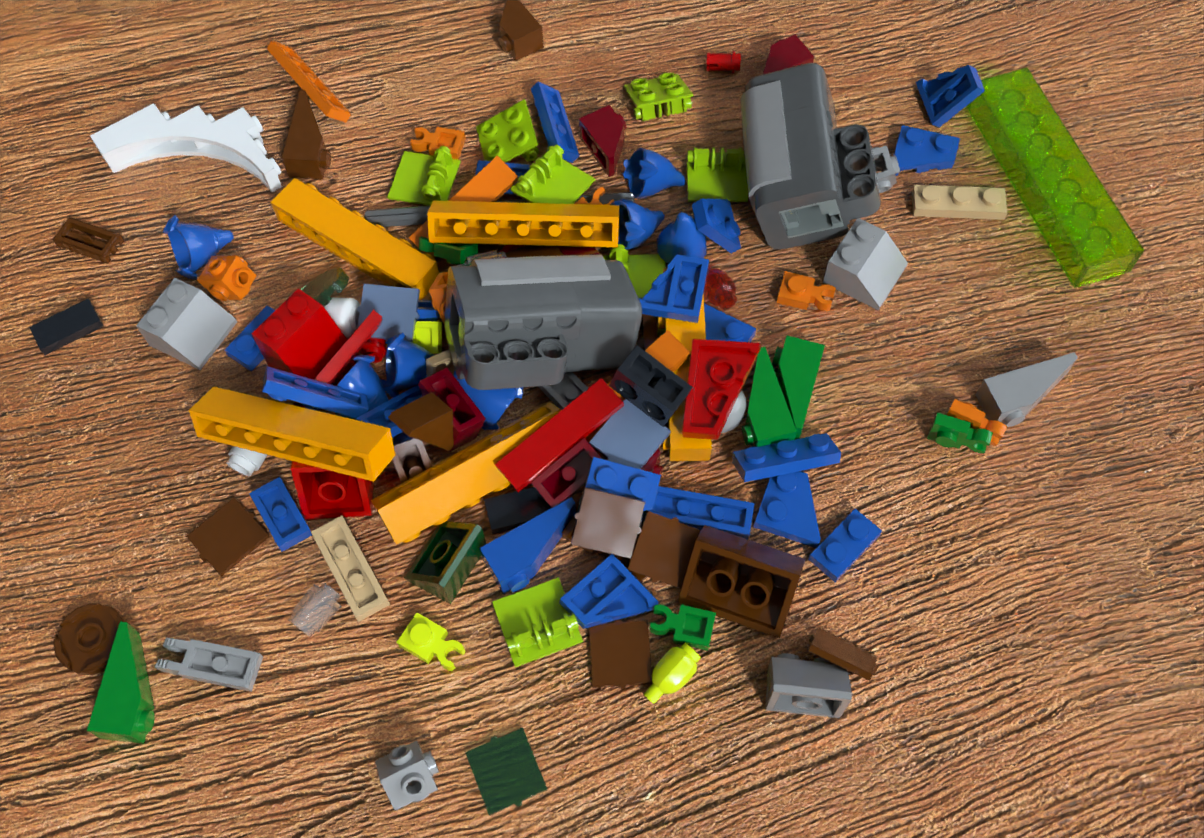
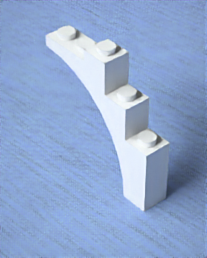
[90,103,282,192]

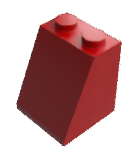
[251,288,358,386]
[290,414,374,520]

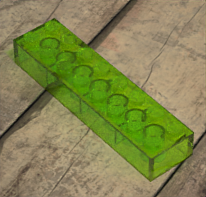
[966,68,1144,288]

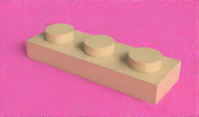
[911,185,1008,220]
[311,515,390,622]

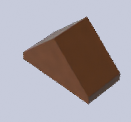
[388,392,454,451]

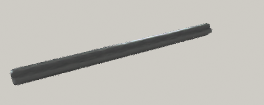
[365,192,634,227]

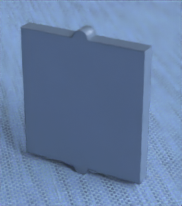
[357,284,420,342]
[589,399,671,469]

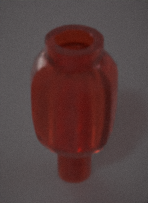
[704,265,737,310]

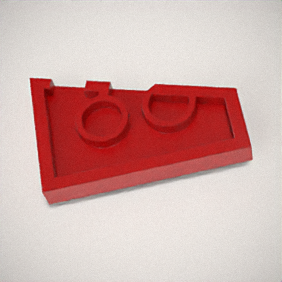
[682,339,761,440]

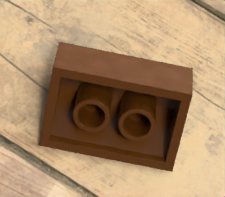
[678,525,805,638]

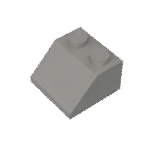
[823,218,908,311]
[136,278,237,370]
[765,653,852,718]

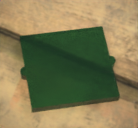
[465,728,548,816]

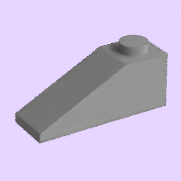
[976,352,1078,427]

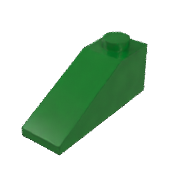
[772,335,825,439]
[742,347,797,447]
[87,621,155,744]

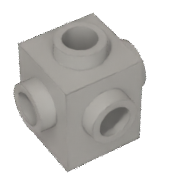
[872,145,900,193]
[375,741,439,811]

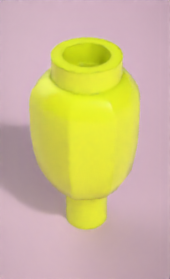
[643,643,701,704]

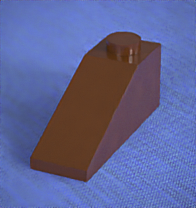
[281,90,331,180]

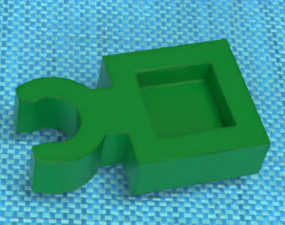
[419,236,478,264]
[927,412,993,454]
[650,605,716,651]

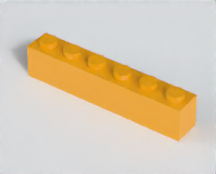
[271,178,439,300]
[427,200,619,247]
[658,268,712,461]
[189,386,395,482]
[371,402,561,545]

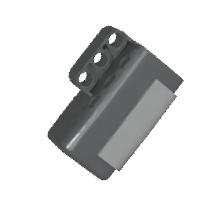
[740,63,881,249]
[444,254,642,390]

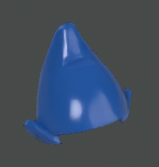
[623,147,685,199]
[610,199,665,250]
[657,212,707,264]
[162,215,234,280]
[381,333,435,398]
[337,355,388,411]
[453,371,523,430]

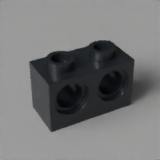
[609,346,693,427]

